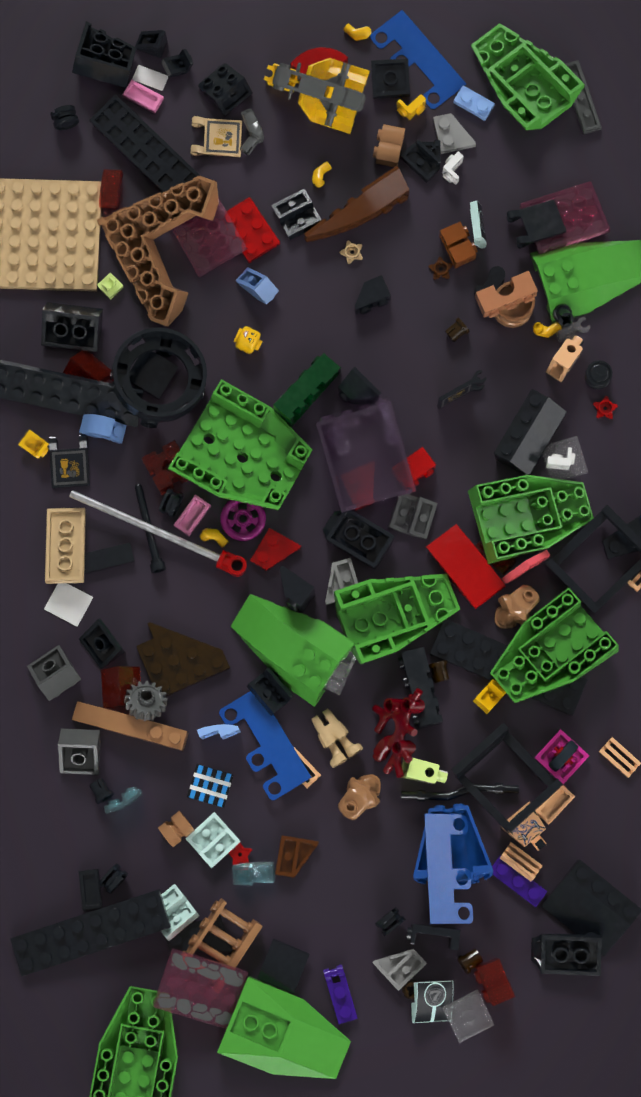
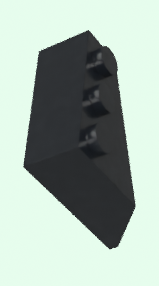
[72,21,136,88]

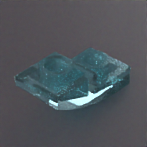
[104,787,143,814]
[232,862,275,886]

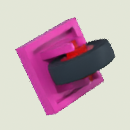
[534,729,589,785]

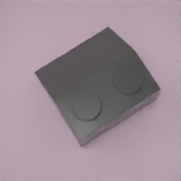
[27,645,81,701]
[58,728,101,775]

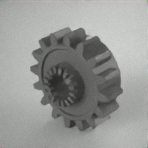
[124,681,168,721]

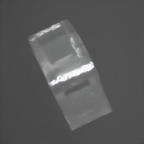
[324,651,356,695]

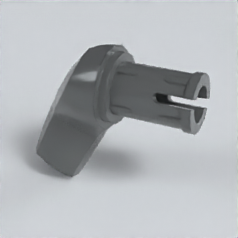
[240,109,265,156]

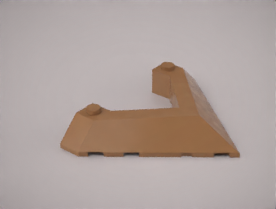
[97,176,219,327]

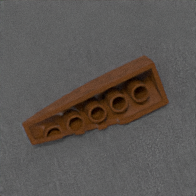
[304,166,409,242]

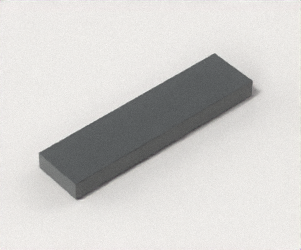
[565,60,602,135]

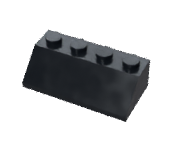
[494,389,567,475]

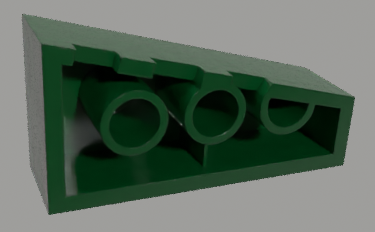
[273,353,341,428]

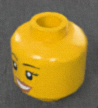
[234,326,263,354]

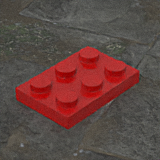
[220,197,280,263]

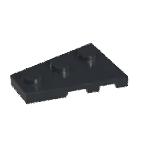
[166,914,232,952]

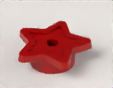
[593,396,618,419]
[228,842,252,867]

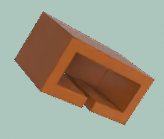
[439,221,478,269]

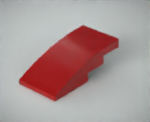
[426,524,506,609]

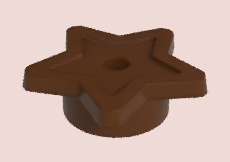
[428,257,453,280]

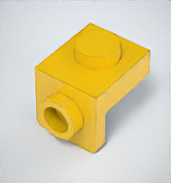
[397,94,426,120]
[18,429,49,459]
[473,679,506,714]

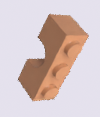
[475,271,538,318]

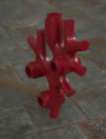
[372,688,425,778]

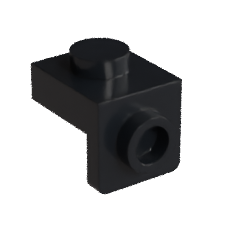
[161,49,193,78]

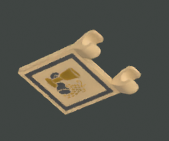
[191,116,242,157]

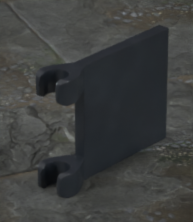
[506,199,566,249]

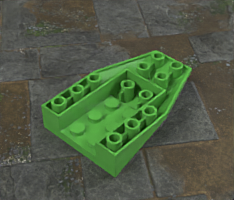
[468,475,594,564]
[490,588,619,703]
[217,976,351,1079]
[89,986,178,1097]

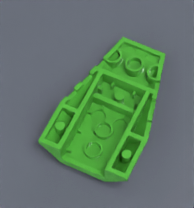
[471,23,585,130]
[530,240,641,324]
[334,574,460,664]
[231,594,355,707]

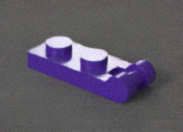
[323,964,358,1024]

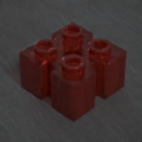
[142,440,188,495]
[473,958,515,1006]

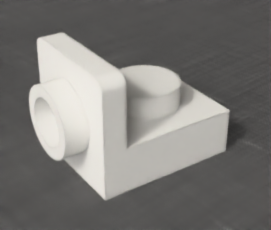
[546,447,575,470]

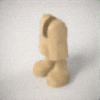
[311,708,363,768]

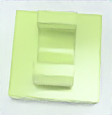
[97,273,124,300]

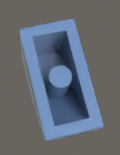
[235,267,279,305]

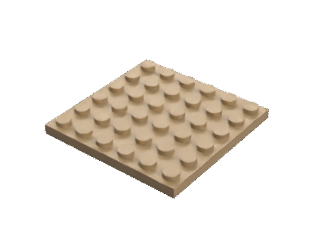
[0,178,103,292]

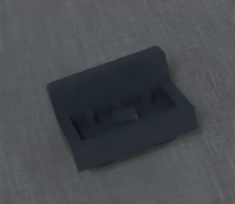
[246,667,293,716]

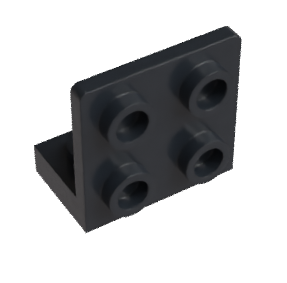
[198,63,253,116]

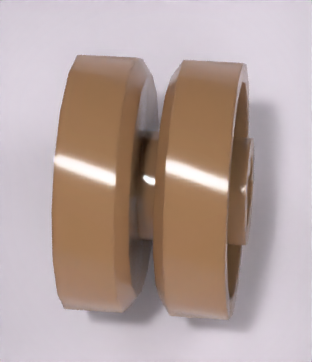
[494,282,535,328]

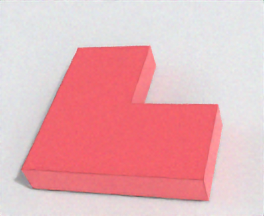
[501,550,550,584]

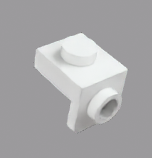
[442,151,464,185]

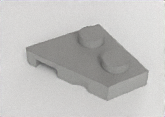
[433,113,476,154]
[325,558,358,605]
[372,949,427,991]

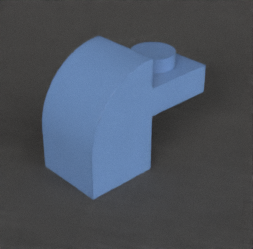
[79,414,127,444]

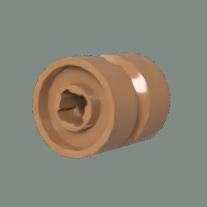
[158,811,195,847]

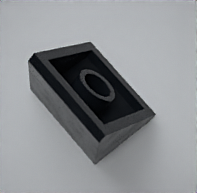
[79,618,125,669]

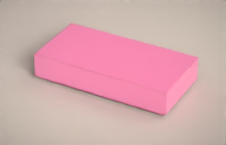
[122,79,164,114]
[173,494,211,537]

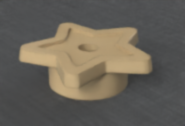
[339,240,363,264]

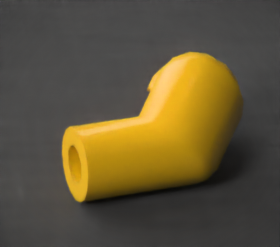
[343,23,372,41]
[312,161,332,188]
[533,321,562,338]
[200,528,229,548]

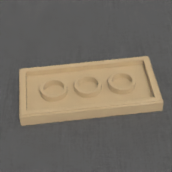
[45,508,86,584]

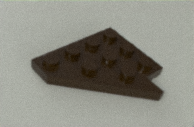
[136,622,230,696]

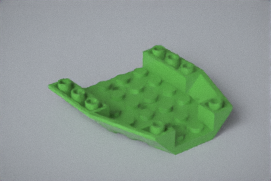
[168,379,312,510]

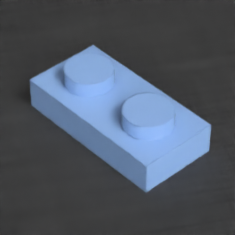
[453,85,495,121]

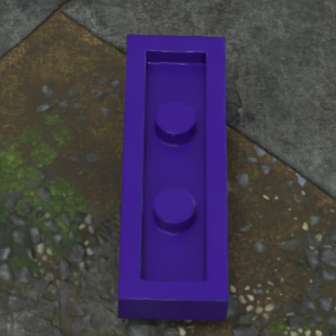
[492,856,548,907]

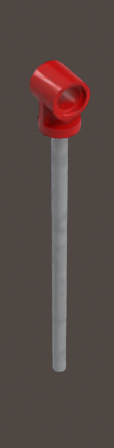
[69,490,247,577]

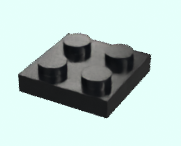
[371,58,410,99]

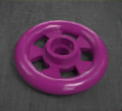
[220,500,266,541]

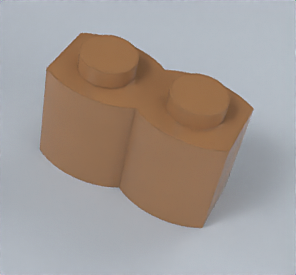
[373,124,405,167]

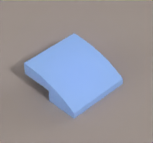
[197,724,241,740]

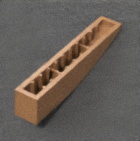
[72,701,189,751]

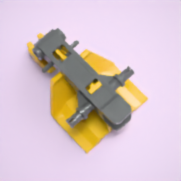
[264,58,370,134]

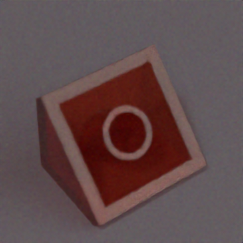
[63,350,111,382]
[101,666,141,708]

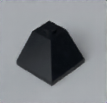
[338,367,382,404]

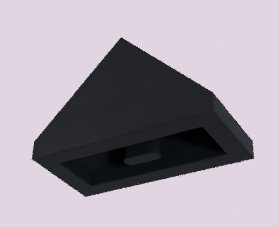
[135,30,168,58]

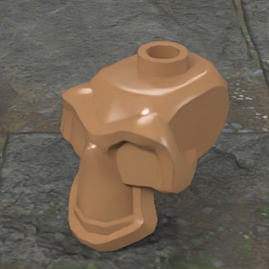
[494,584,540,629]
[338,774,381,820]

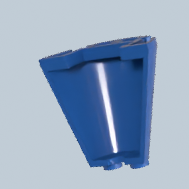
[413,804,493,885]

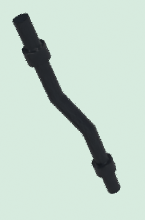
[401,783,519,802]

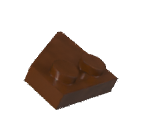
[275,835,319,878]

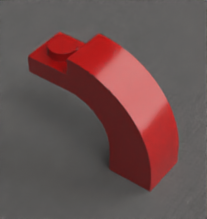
[290,47,348,79]

